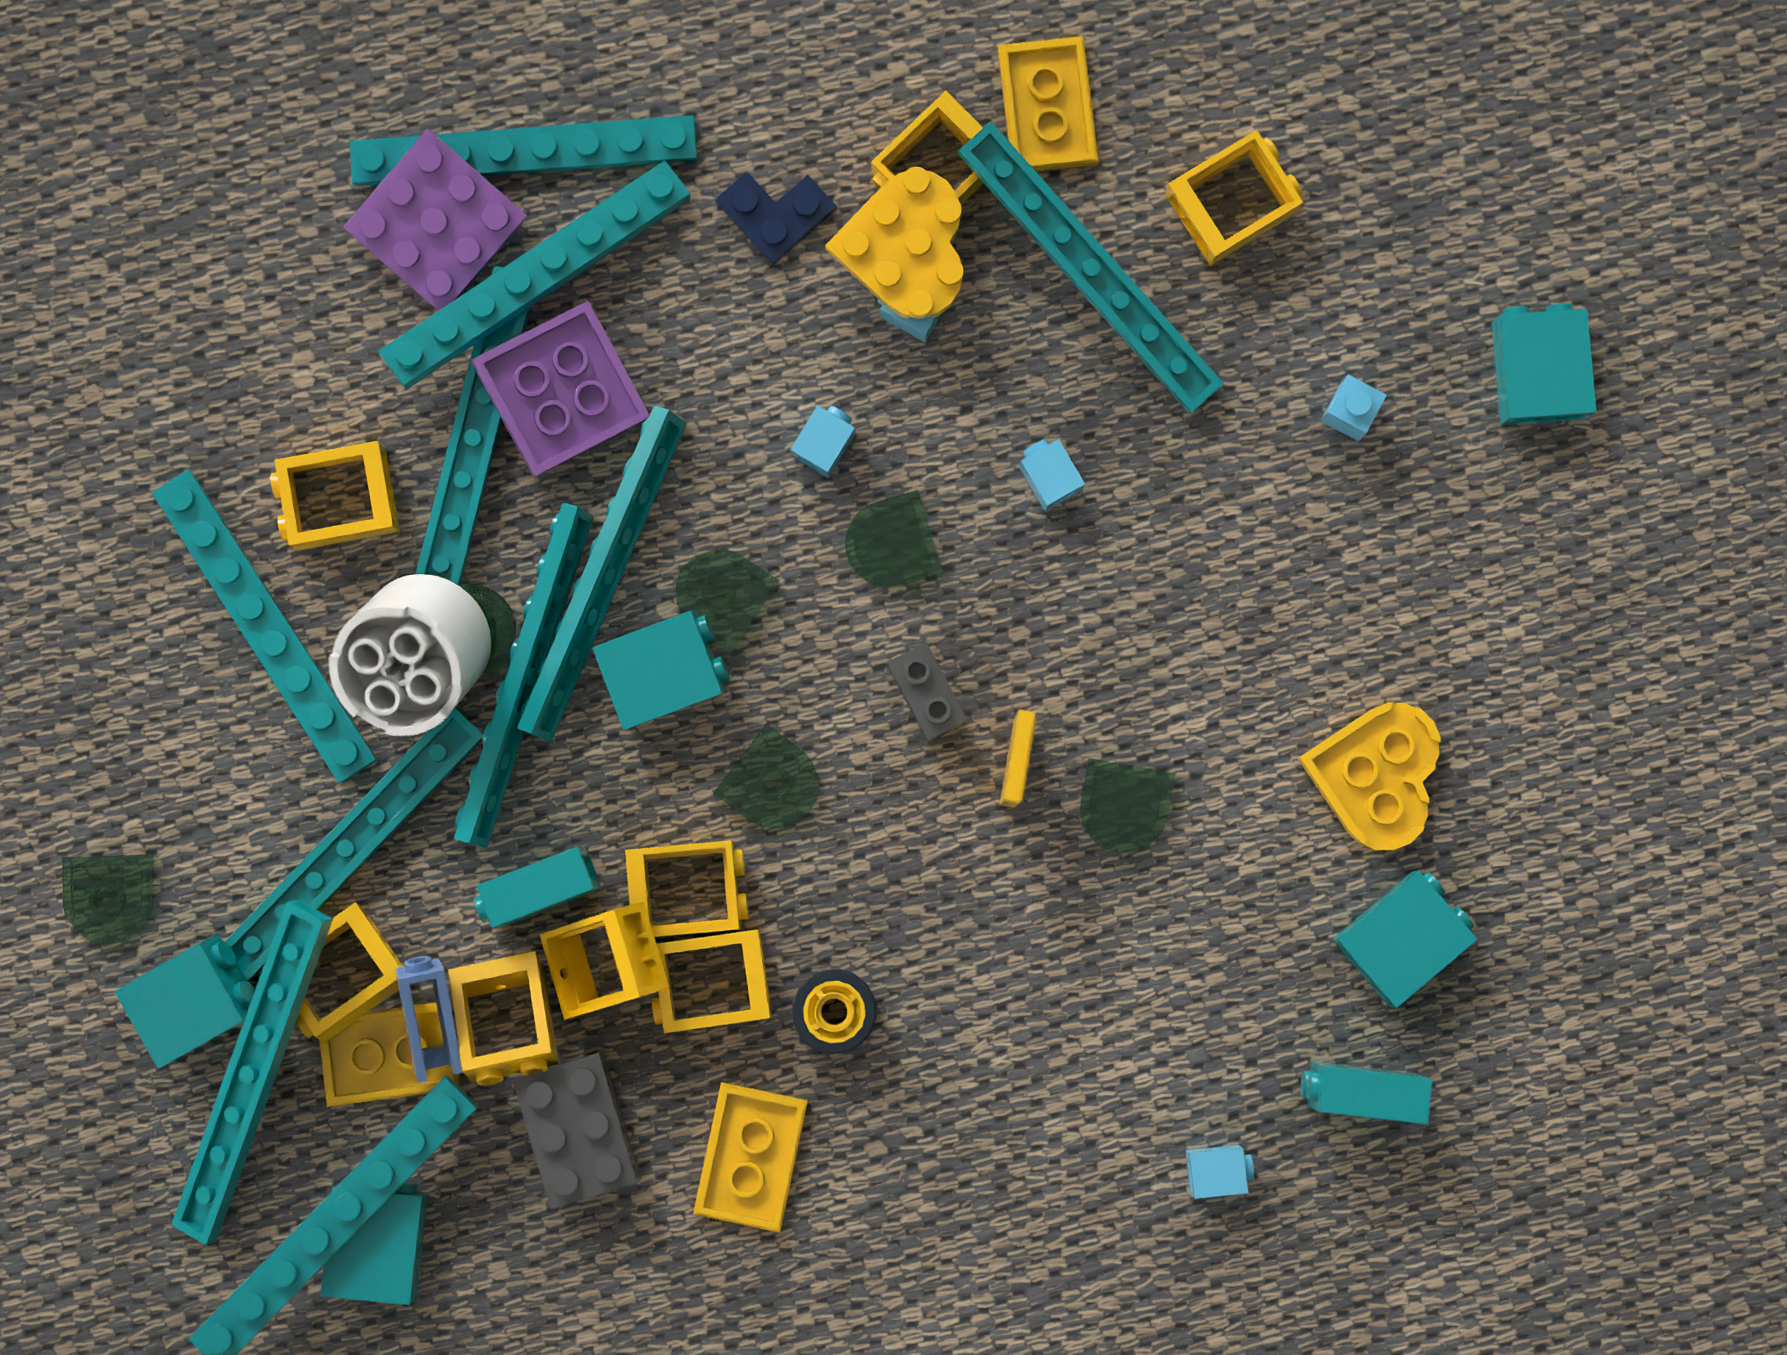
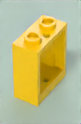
[871,91,983,204]
[1165,130,1303,266]
[270,441,400,551]
[625,840,749,937]
[296,902,403,1042]
[539,902,669,1020]
[652,929,772,1033]
[448,951,559,1086]

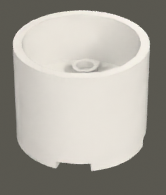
[329,574,491,736]

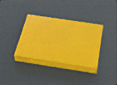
[998,36,1098,172]
[999,710,1037,808]
[319,1001,461,1107]
[693,1082,808,1233]

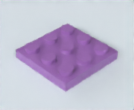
[343,128,529,311]
[471,301,650,478]

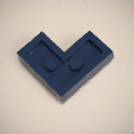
[715,172,837,266]

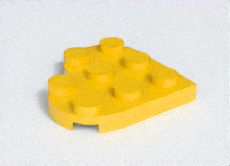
[825,167,963,319]
[1297,702,1441,851]

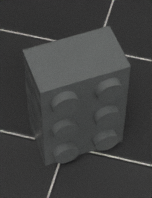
[512,1051,641,1210]

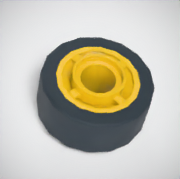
[792,969,877,1054]

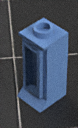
[395,956,463,1083]

